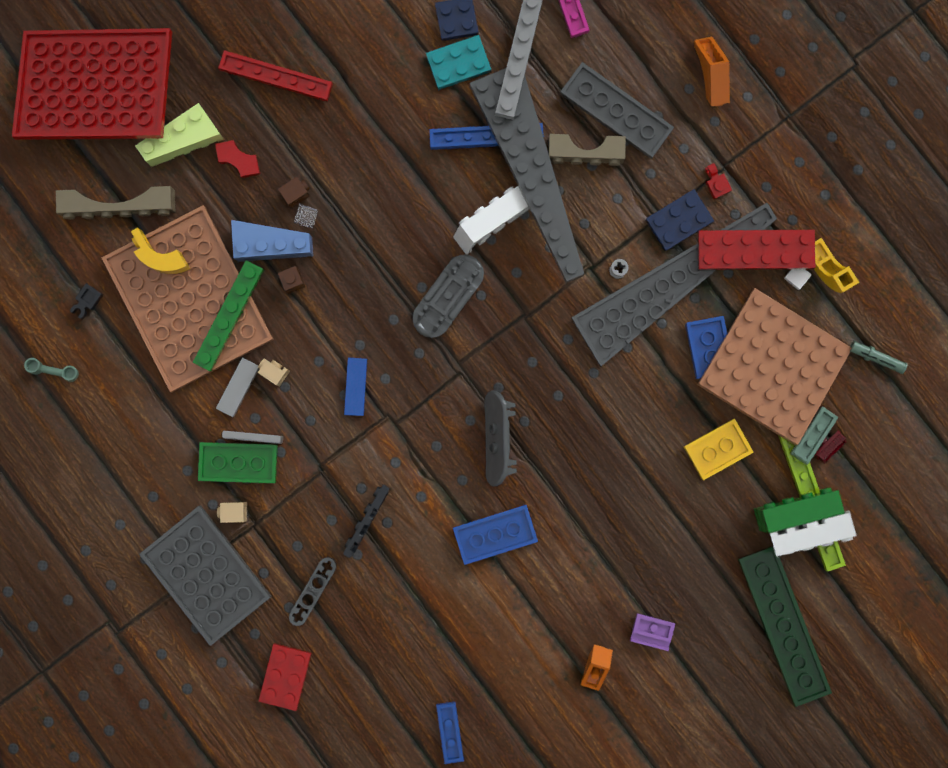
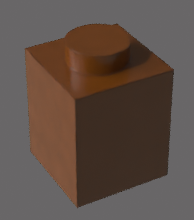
[278,177,310,208]
[278,266,306,294]

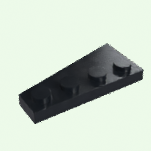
[343,484,391,558]

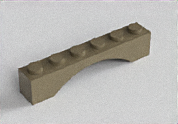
[56,186,176,219]

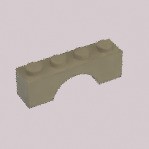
[548,134,626,166]

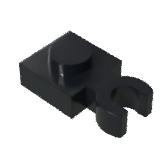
[70,283,103,319]

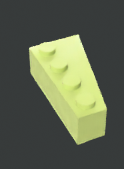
[135,103,224,167]

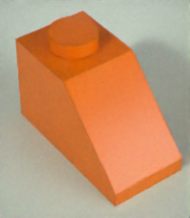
[580,644,613,691]

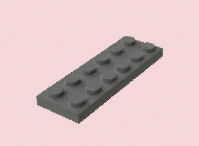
[560,62,674,159]

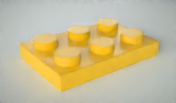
[683,419,754,480]

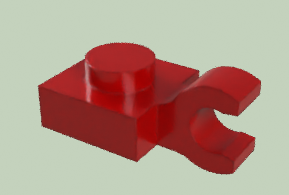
[705,163,732,199]

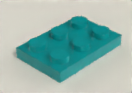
[426,35,491,90]

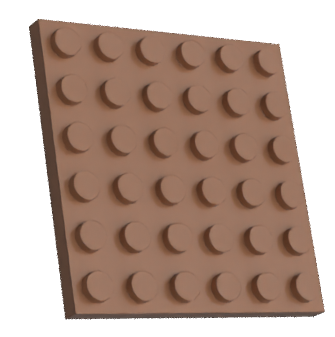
[697,288,851,446]

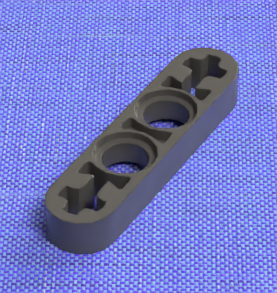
[289,557,337,626]

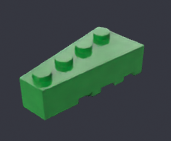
[753,487,845,533]

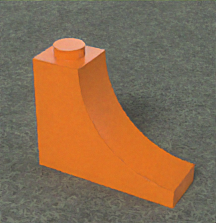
[694,37,730,107]

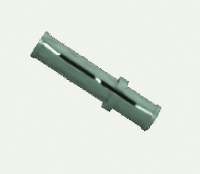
[850,340,907,374]

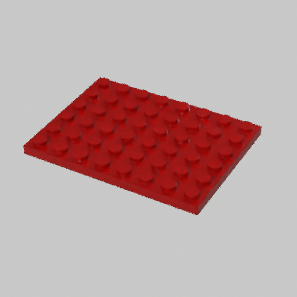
[12,28,172,140]

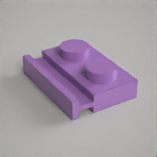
[630,613,675,651]

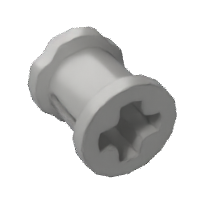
[609,259,628,279]

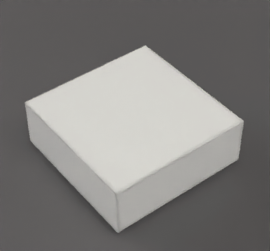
[784,269,811,290]

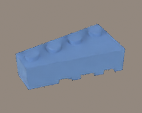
[231,220,313,262]

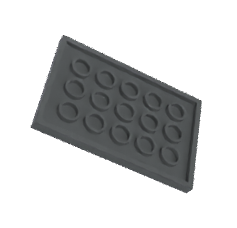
[139,505,272,646]

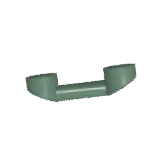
[24,358,79,382]

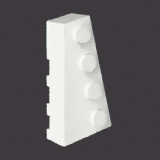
[453,186,529,255]
[770,510,856,556]

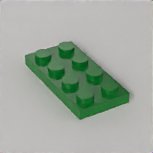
[198,442,278,483]

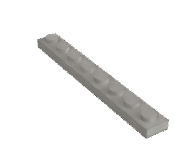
[495,0,543,120]

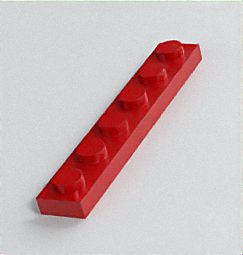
[218,50,333,102]

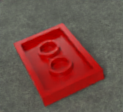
[258,643,312,711]

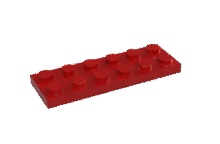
[698,230,816,270]

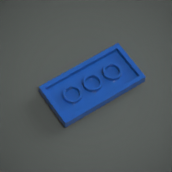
[453,505,538,565]

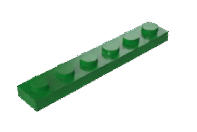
[193,260,264,372]

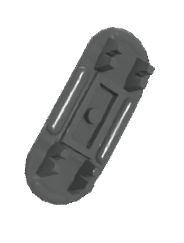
[413,255,484,338]
[484,390,517,487]

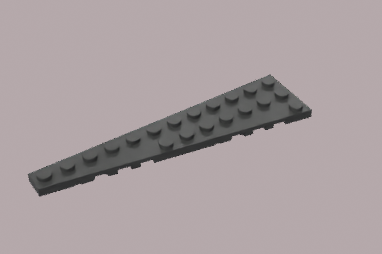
[469,68,584,284]
[571,203,777,367]

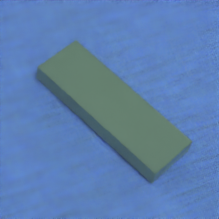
[790,406,839,465]

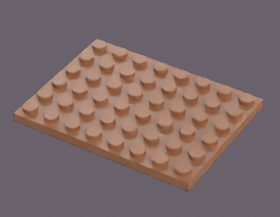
[101,205,274,393]

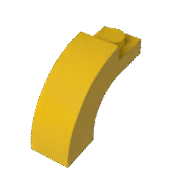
[131,228,190,274]
[814,238,859,293]

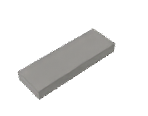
[216,358,259,417]
[222,431,284,444]

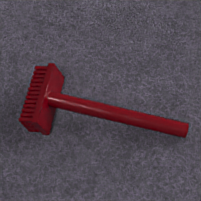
[815,430,847,464]

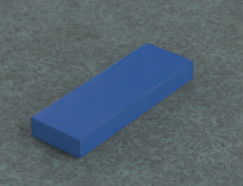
[344,358,367,416]
[436,701,464,764]

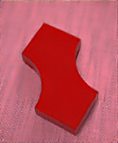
[215,140,260,178]

